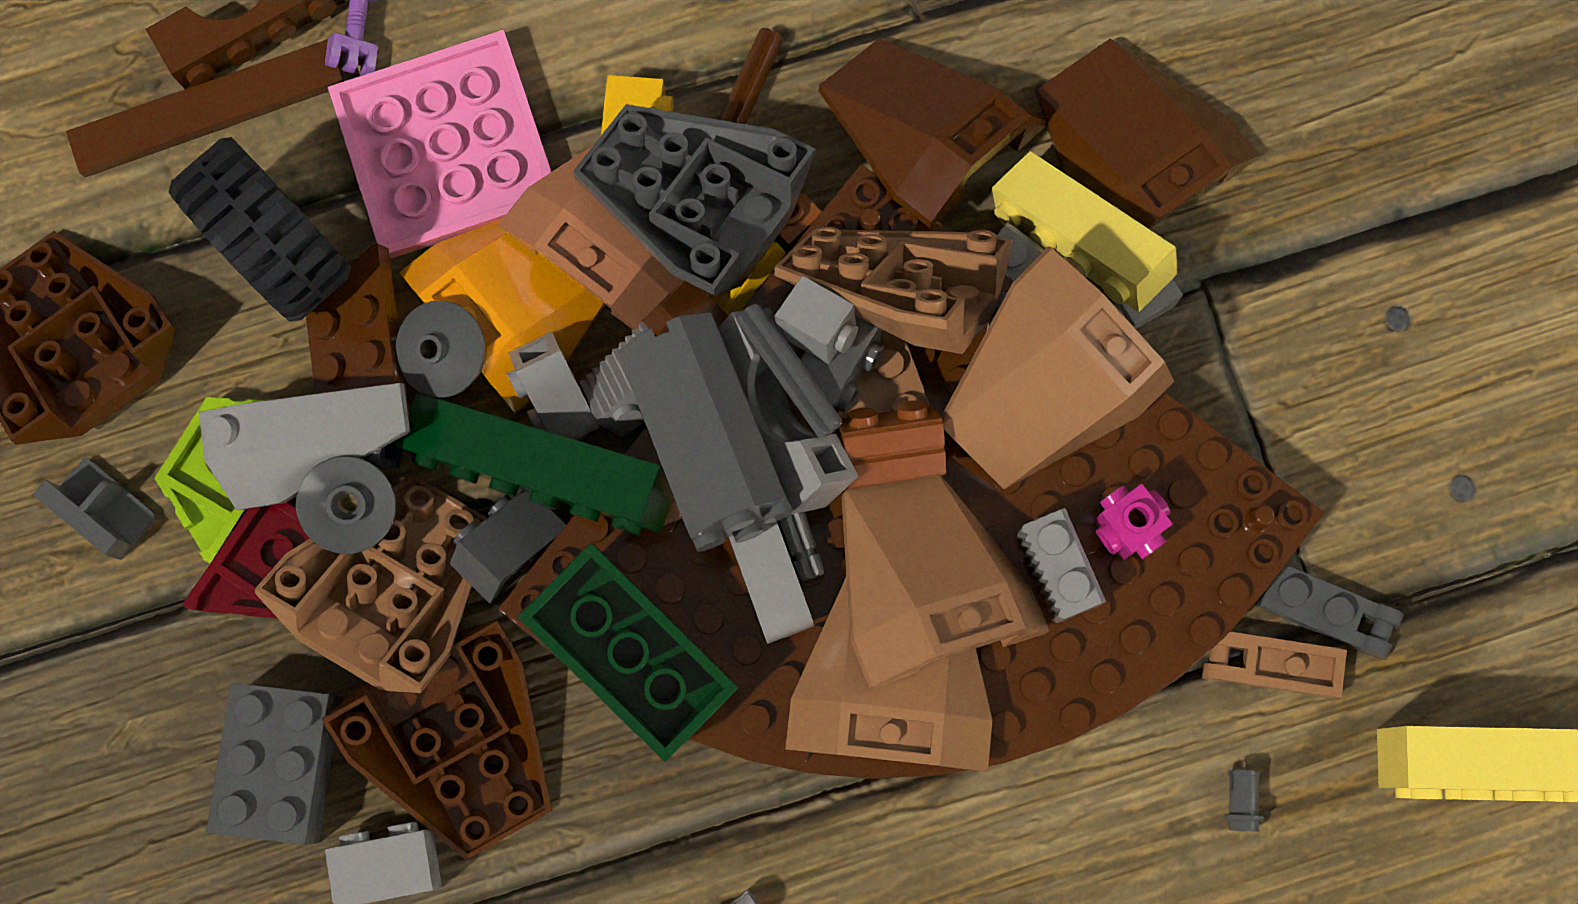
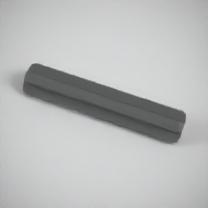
[737,304,842,437]

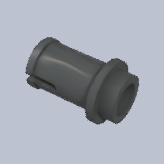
[1224,770,1264,832]

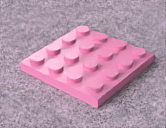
[328,30,552,259]

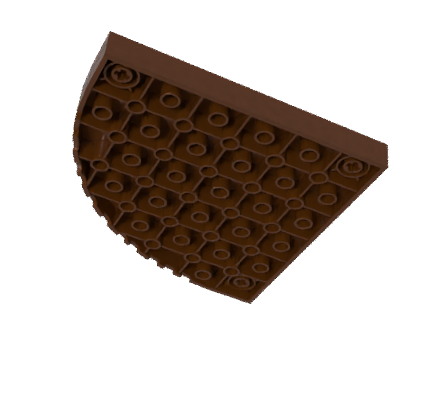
[498,164,1324,779]

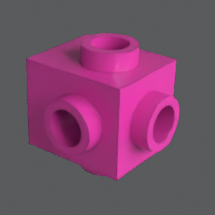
[1093,484,1173,561]

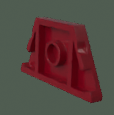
[182,496,310,619]

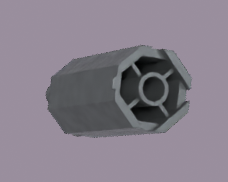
[617,312,793,552]

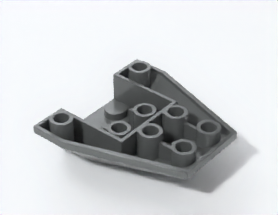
[573,104,815,295]

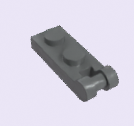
[1256,564,1404,660]

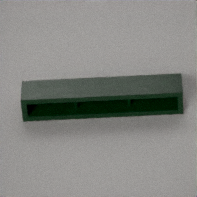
[396,393,674,536]

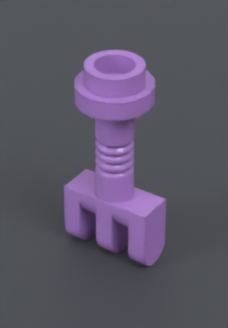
[325,0,378,76]

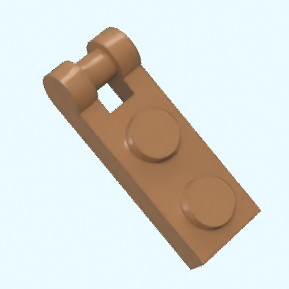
[1202,632,1347,699]

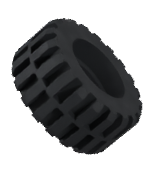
[168,137,352,322]

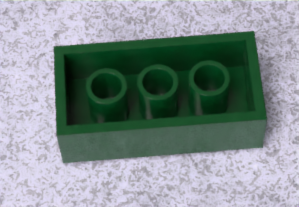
[517,541,738,763]

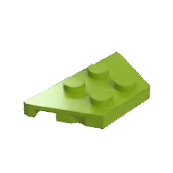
[155,397,265,564]

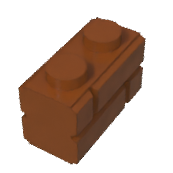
[835,401,947,489]

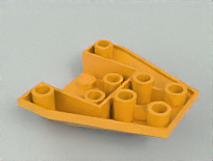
[399,219,606,414]

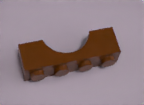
[146,0,345,89]

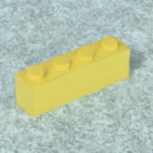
[992,151,1177,312]

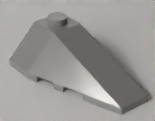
[199,383,410,510]

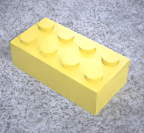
[1377,726,1578,802]

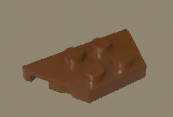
[306,243,411,420]

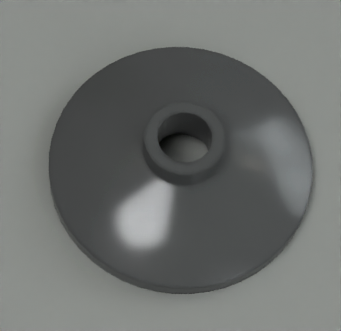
[396,301,486,397]
[296,456,396,554]

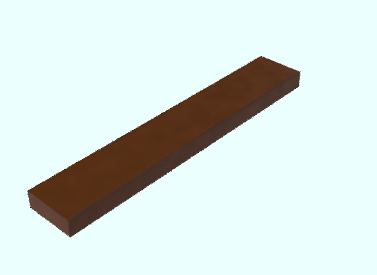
[66,39,345,178]

